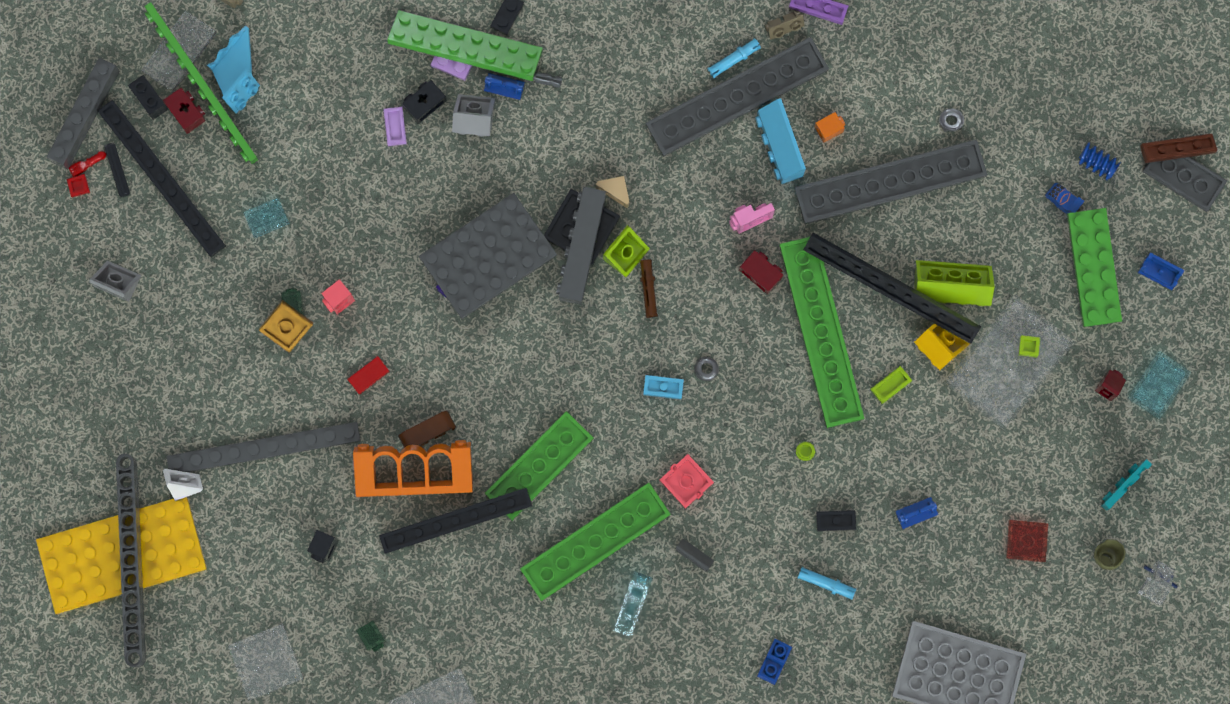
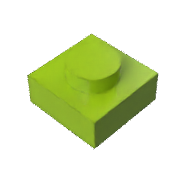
[1018,335,1040,358]

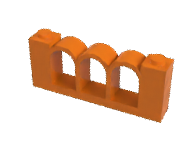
[353,440,473,497]

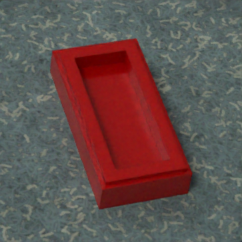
[347,356,390,395]

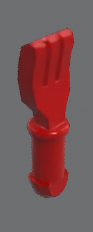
[69,151,106,177]

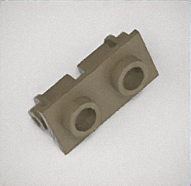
[764,11,805,40]

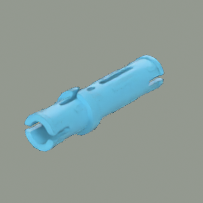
[707,38,761,78]
[798,567,857,600]

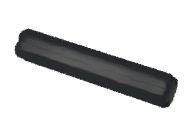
[104,143,130,197]

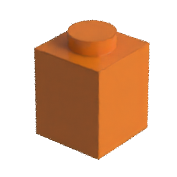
[814,112,845,143]

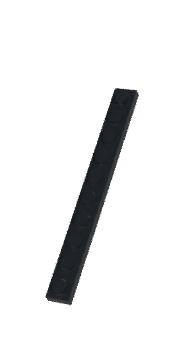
[98,100,226,257]
[803,233,981,344]

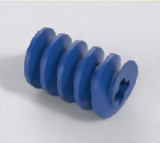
[1079,142,1121,181]

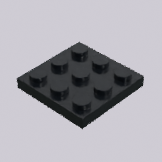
[544,189,620,266]

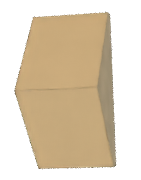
[596,176,629,208]

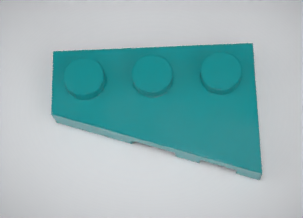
[1101,459,1152,511]

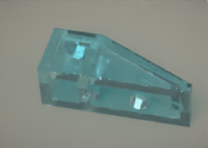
[613,571,653,637]

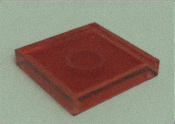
[1006,520,1048,563]

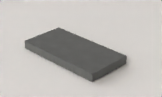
[1142,157,1227,212]

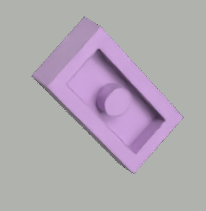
[431,56,472,81]

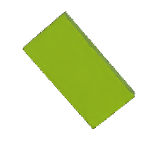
[870,366,913,404]

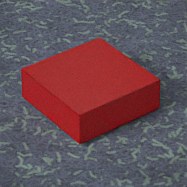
[66,174,90,198]

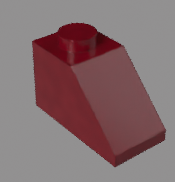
[1095,370,1126,401]

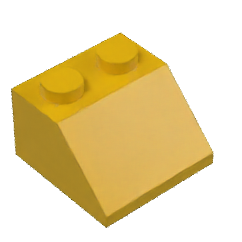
[914,324,970,370]

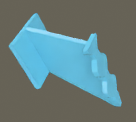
[207,26,260,114]

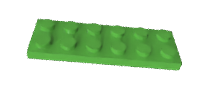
[1067,208,1122,327]
[485,411,594,521]

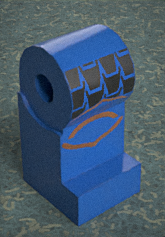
[1045,183,1084,214]

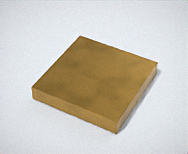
[259,300,313,353]

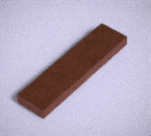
[1140,134,1218,163]

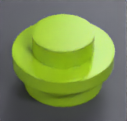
[796,442,815,461]

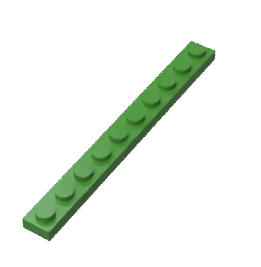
[144,2,258,164]

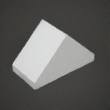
[163,469,203,501]

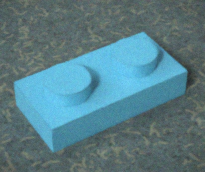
[643,375,684,399]

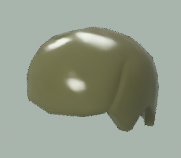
[1094,539,1126,570]

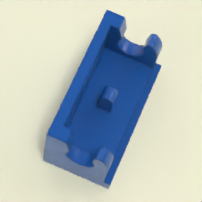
[1138,253,1185,290]

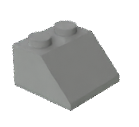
[452,94,495,137]

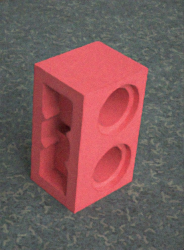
[321,279,355,315]

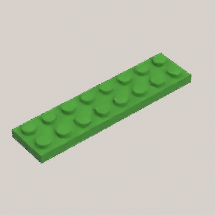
[388,10,543,81]
[520,483,671,601]

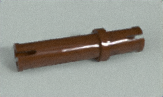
[640,259,658,318]

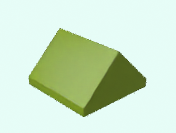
[603,225,650,277]

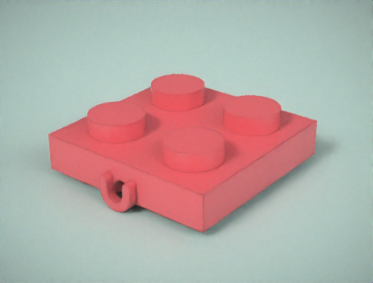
[659,454,714,509]

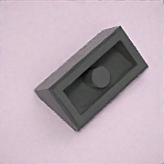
[675,539,714,572]

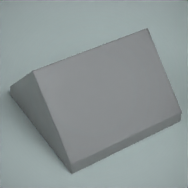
[89,260,142,302]

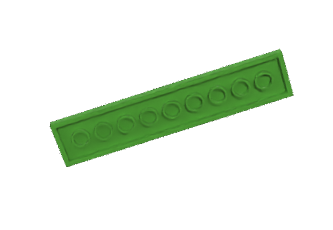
[779,237,865,429]

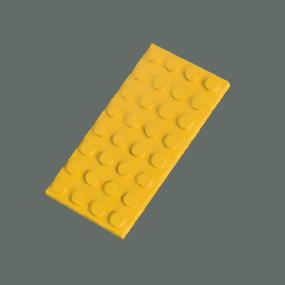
[36,497,207,614]

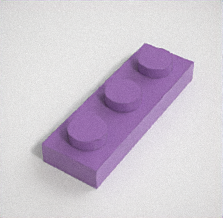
[789,0,848,25]

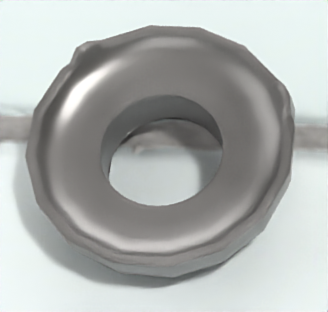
[939,108,964,132]
[694,357,719,381]

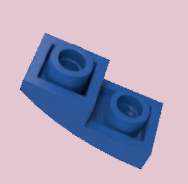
[757,639,792,685]

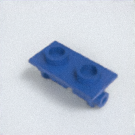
[484,73,525,100]
[895,497,938,529]

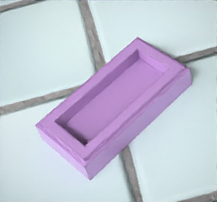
[384,107,407,146]

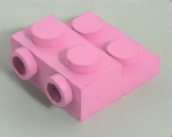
[729,203,775,234]

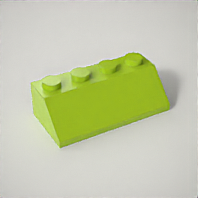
[914,260,995,306]

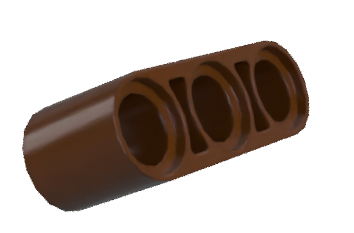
[398,410,456,448]

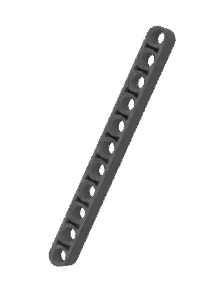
[116,453,146,668]

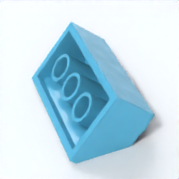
[755,98,806,184]

